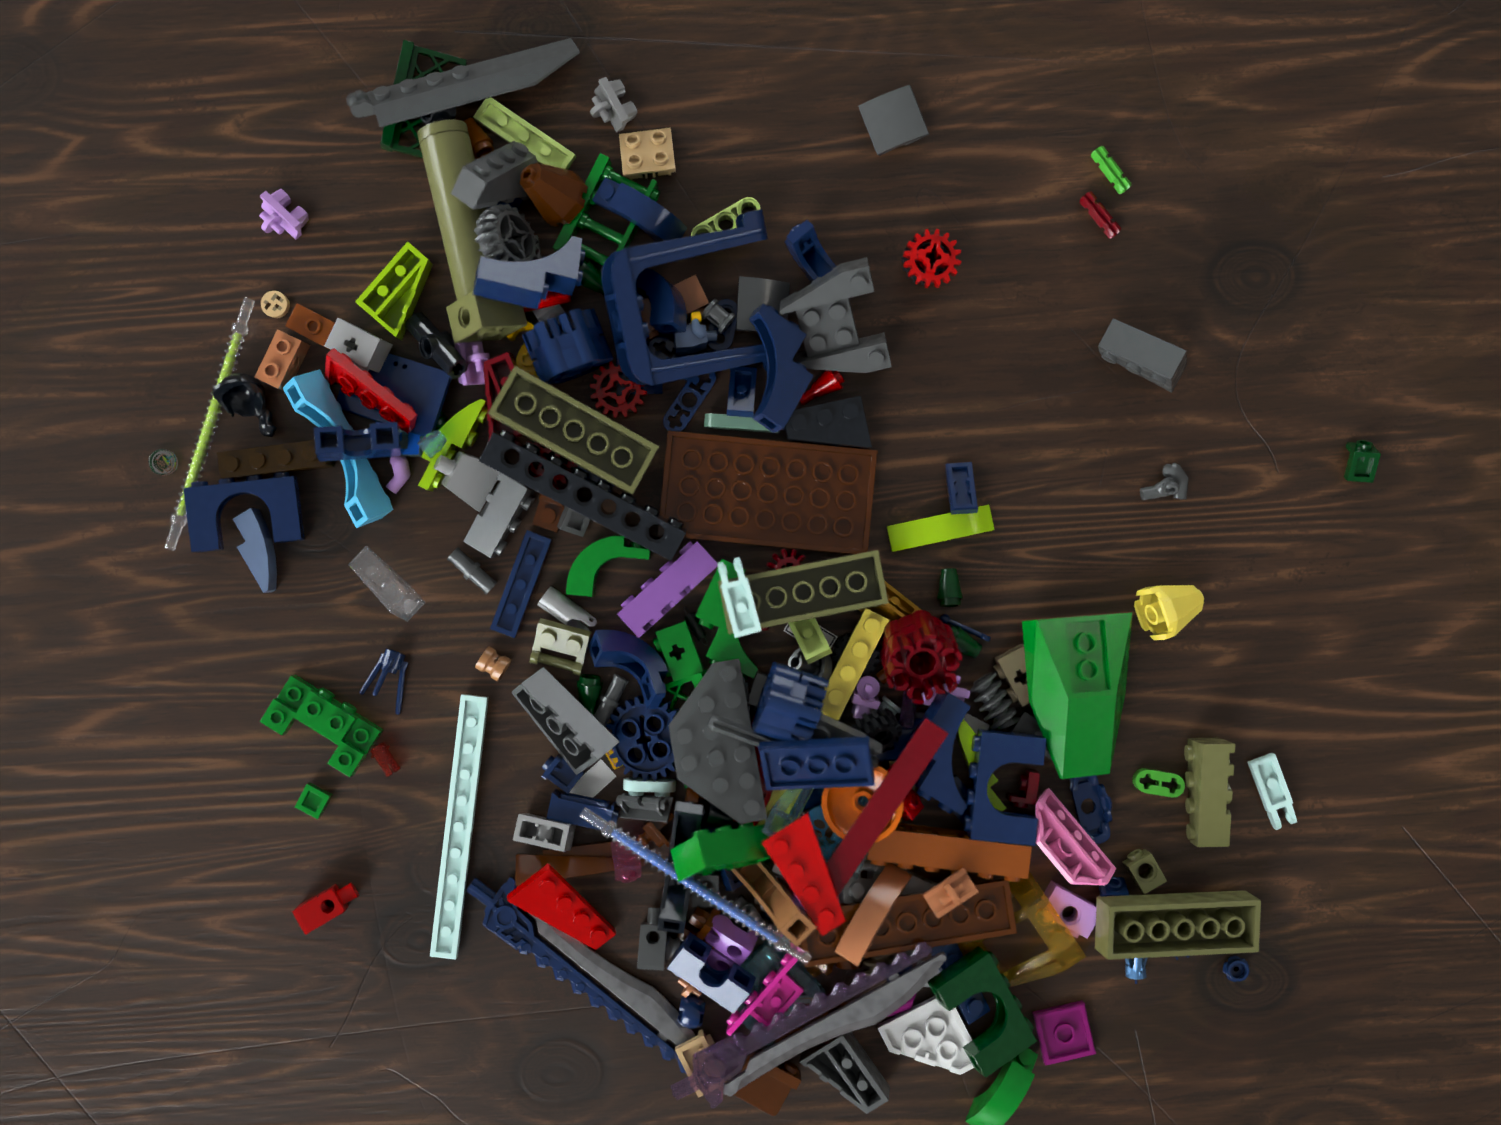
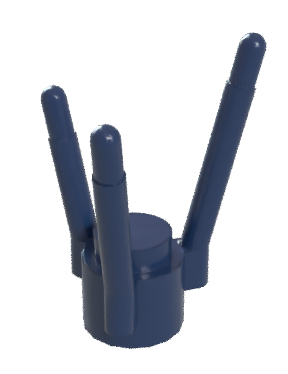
[359,648,409,715]

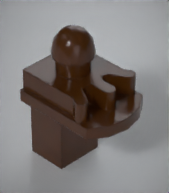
[636,813,674,848]

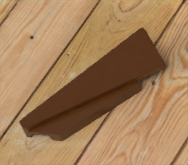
[515,839,647,886]

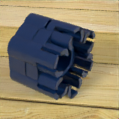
[522,308,614,385]
[752,661,829,741]

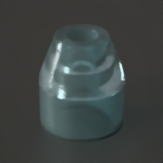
[417,430,447,458]

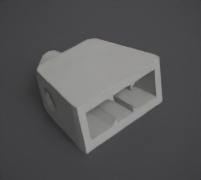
[434,451,500,512]

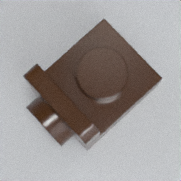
[532,494,565,533]

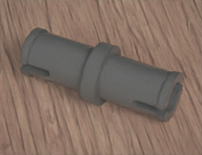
[447,547,497,594]
[594,674,629,728]

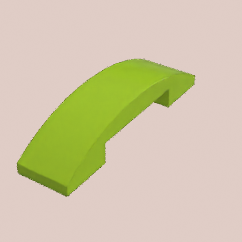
[886,505,994,552]

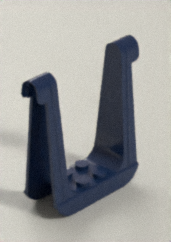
[601,210,768,386]

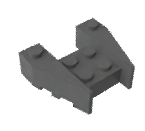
[780,257,892,373]

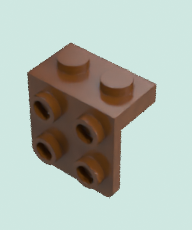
[734,1045,801,1116]

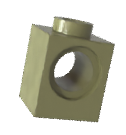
[1122,849,1167,894]

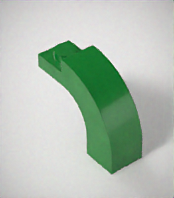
[566,536,651,597]
[965,1048,1038,1125]

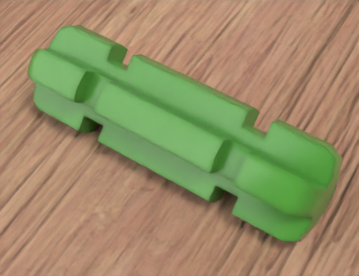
[1091,146,1131,194]

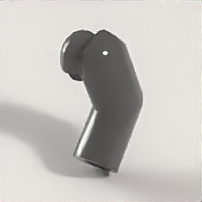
[1163,463,1189,500]

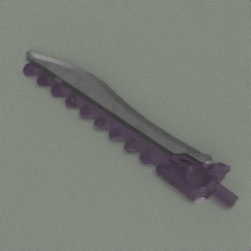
[670,942,946,1108]

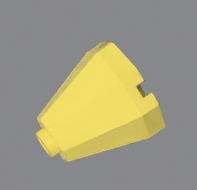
[1134,585,1204,641]

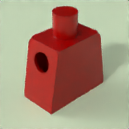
[292,883,359,935]

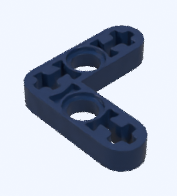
[649,337,716,432]

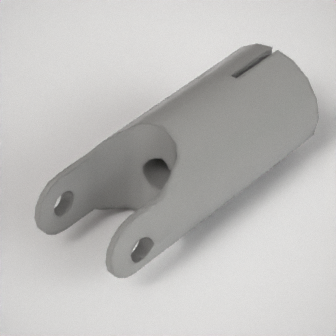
[537,586,597,631]

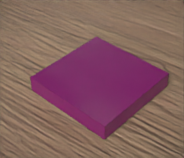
[1032,1000,1096,1066]

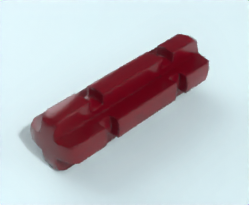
[1079,191,1121,239]

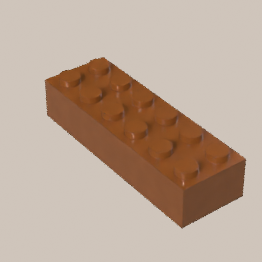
[866,823,1032,882]

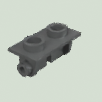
[616,793,674,823]

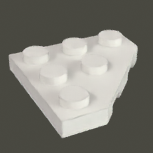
[877,996,974,1075]

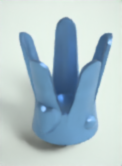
[1125,958,1147,984]

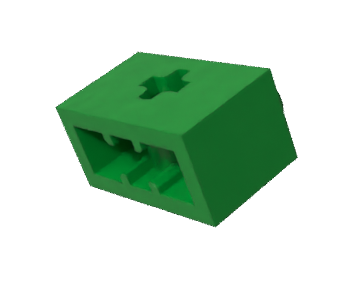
[653,620,704,682]

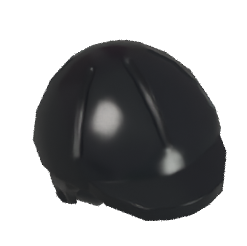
[212,373,277,437]

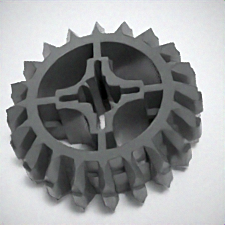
[474,204,540,262]

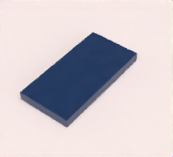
[759,737,875,790]

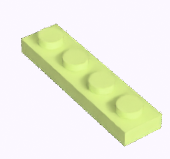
[473,97,576,170]

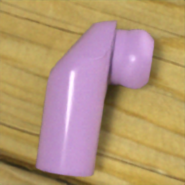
[386,455,411,494]

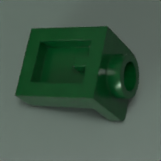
[1344,440,1381,483]

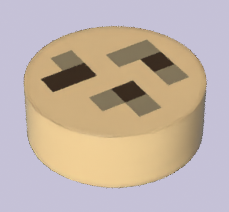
[261,291,290,318]

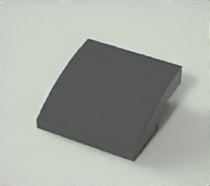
[858,85,929,156]
[735,276,790,332]

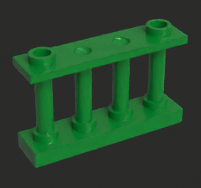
[553,153,660,266]

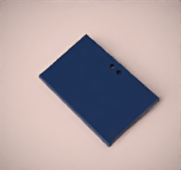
[336,347,452,439]

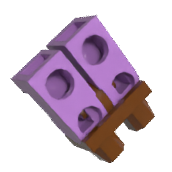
[677,906,760,971]

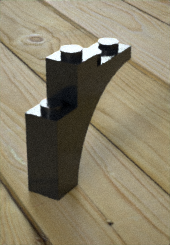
[657,801,703,934]

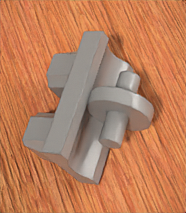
[590,77,638,133]

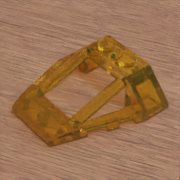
[957,871,1087,986]

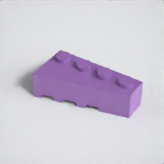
[617,542,718,638]

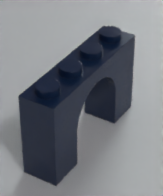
[183,472,305,553]
[963,729,1046,846]

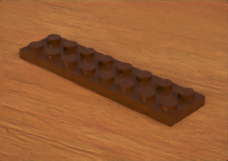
[801,879,1017,968]

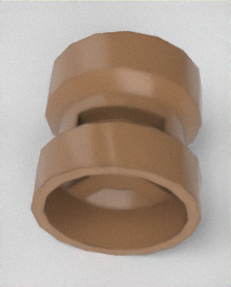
[475,646,512,682]

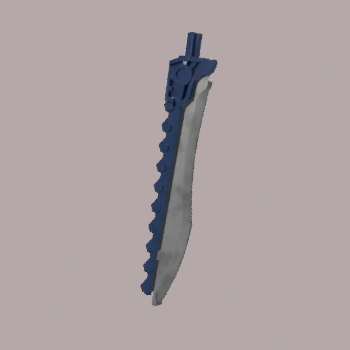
[466,877,695,1074]

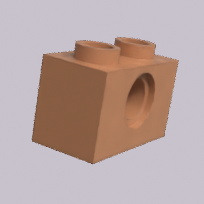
[255,329,311,391]

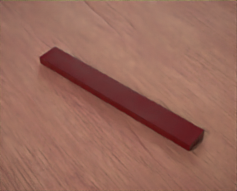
[826,717,949,896]

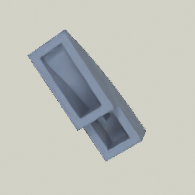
[233,508,277,593]

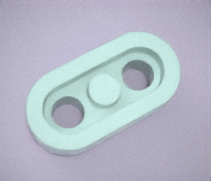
[623,777,676,797]

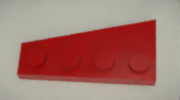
[507,863,616,950]

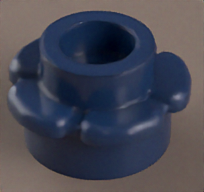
[1223,956,1249,982]

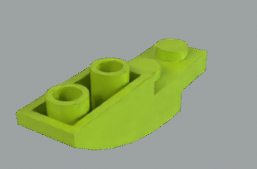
[418,399,488,492]

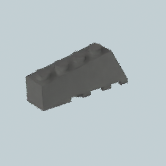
[451,141,538,210]

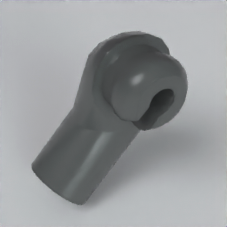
[1140,477,1179,501]

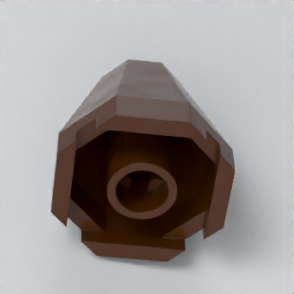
[520,163,588,227]

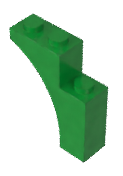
[695,559,758,680]

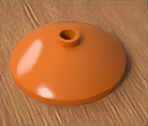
[822,765,903,843]

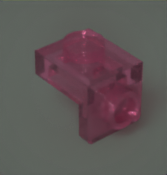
[611,838,642,883]

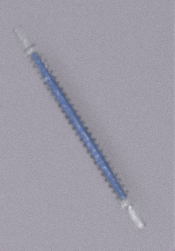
[580,807,812,965]

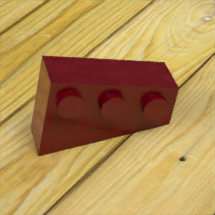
[484,352,524,440]

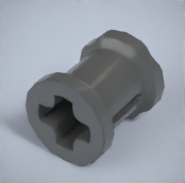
[701,299,736,334]

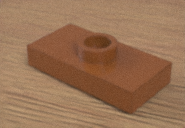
[285,303,335,350]

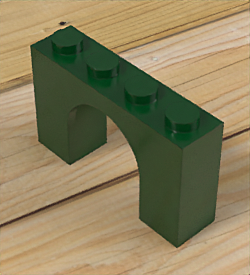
[927,946,1037,1078]

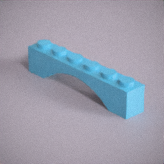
[283,369,394,528]

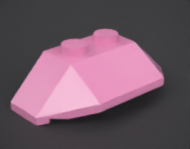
[1035,787,1116,885]

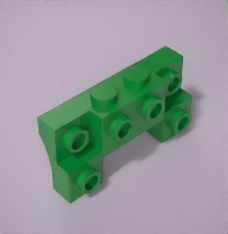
[259,675,384,777]

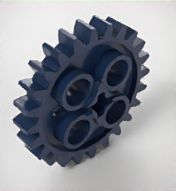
[606,695,679,781]

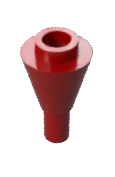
[800,370,845,405]

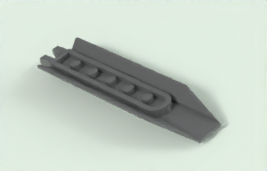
[346,38,580,127]

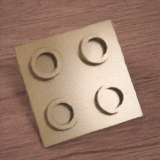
[619,128,676,180]

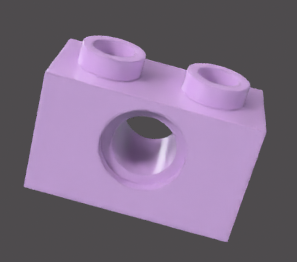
[1036,880,1096,939]

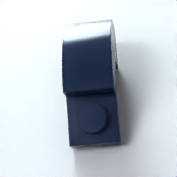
[592,177,687,242]
[784,220,836,283]
[636,268,687,334]
[588,630,668,709]

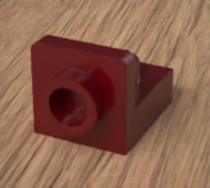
[1006,768,1040,808]

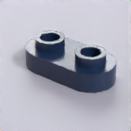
[707,299,737,351]

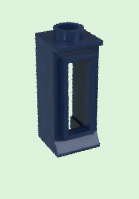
[546,789,620,832]

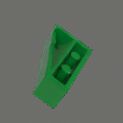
[670,822,770,882]

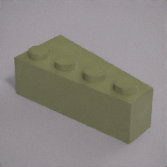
[1184,737,1235,847]

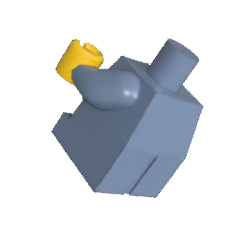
[673,311,717,356]

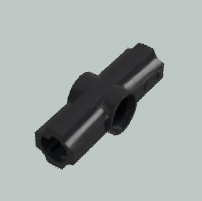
[405,312,469,379]

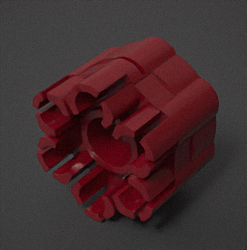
[880,610,962,704]

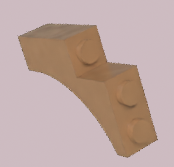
[731,861,816,947]

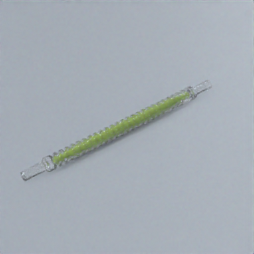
[164,298,255,551]

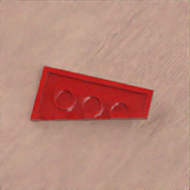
[325,348,417,433]
[762,812,846,936]

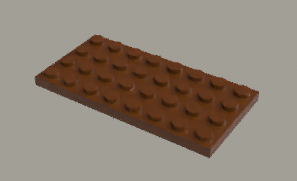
[658,431,877,554]

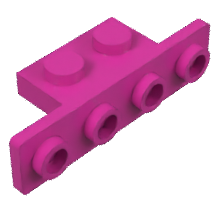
[726,948,804,1036]

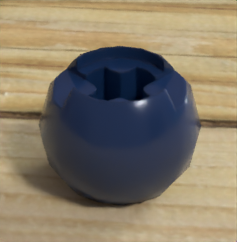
[677,995,706,1029]

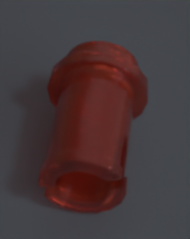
[370,742,401,777]

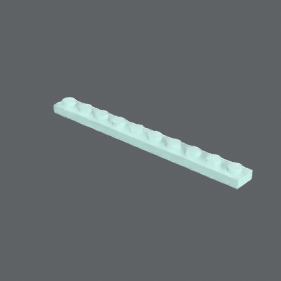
[430,694,489,960]

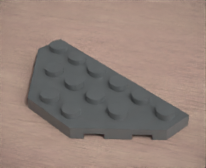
[668,659,767,824]

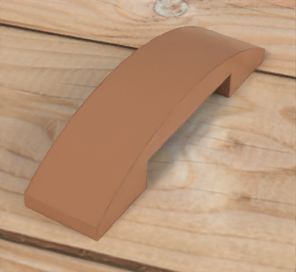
[835,863,912,966]

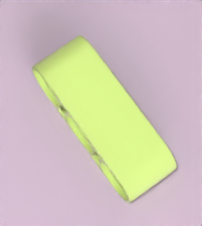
[691,197,760,236]

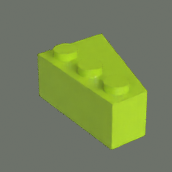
[355,242,433,341]

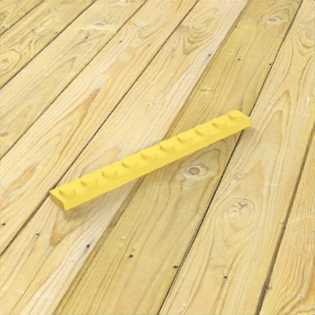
[757,608,889,837]

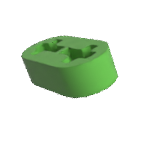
[1132,768,1185,798]

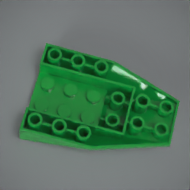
[1022,612,1132,779]

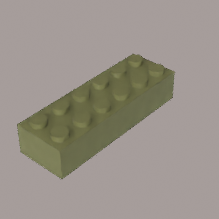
[488,366,659,495]
[718,550,888,634]
[1095,890,1261,960]

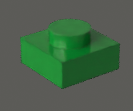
[295,782,333,819]

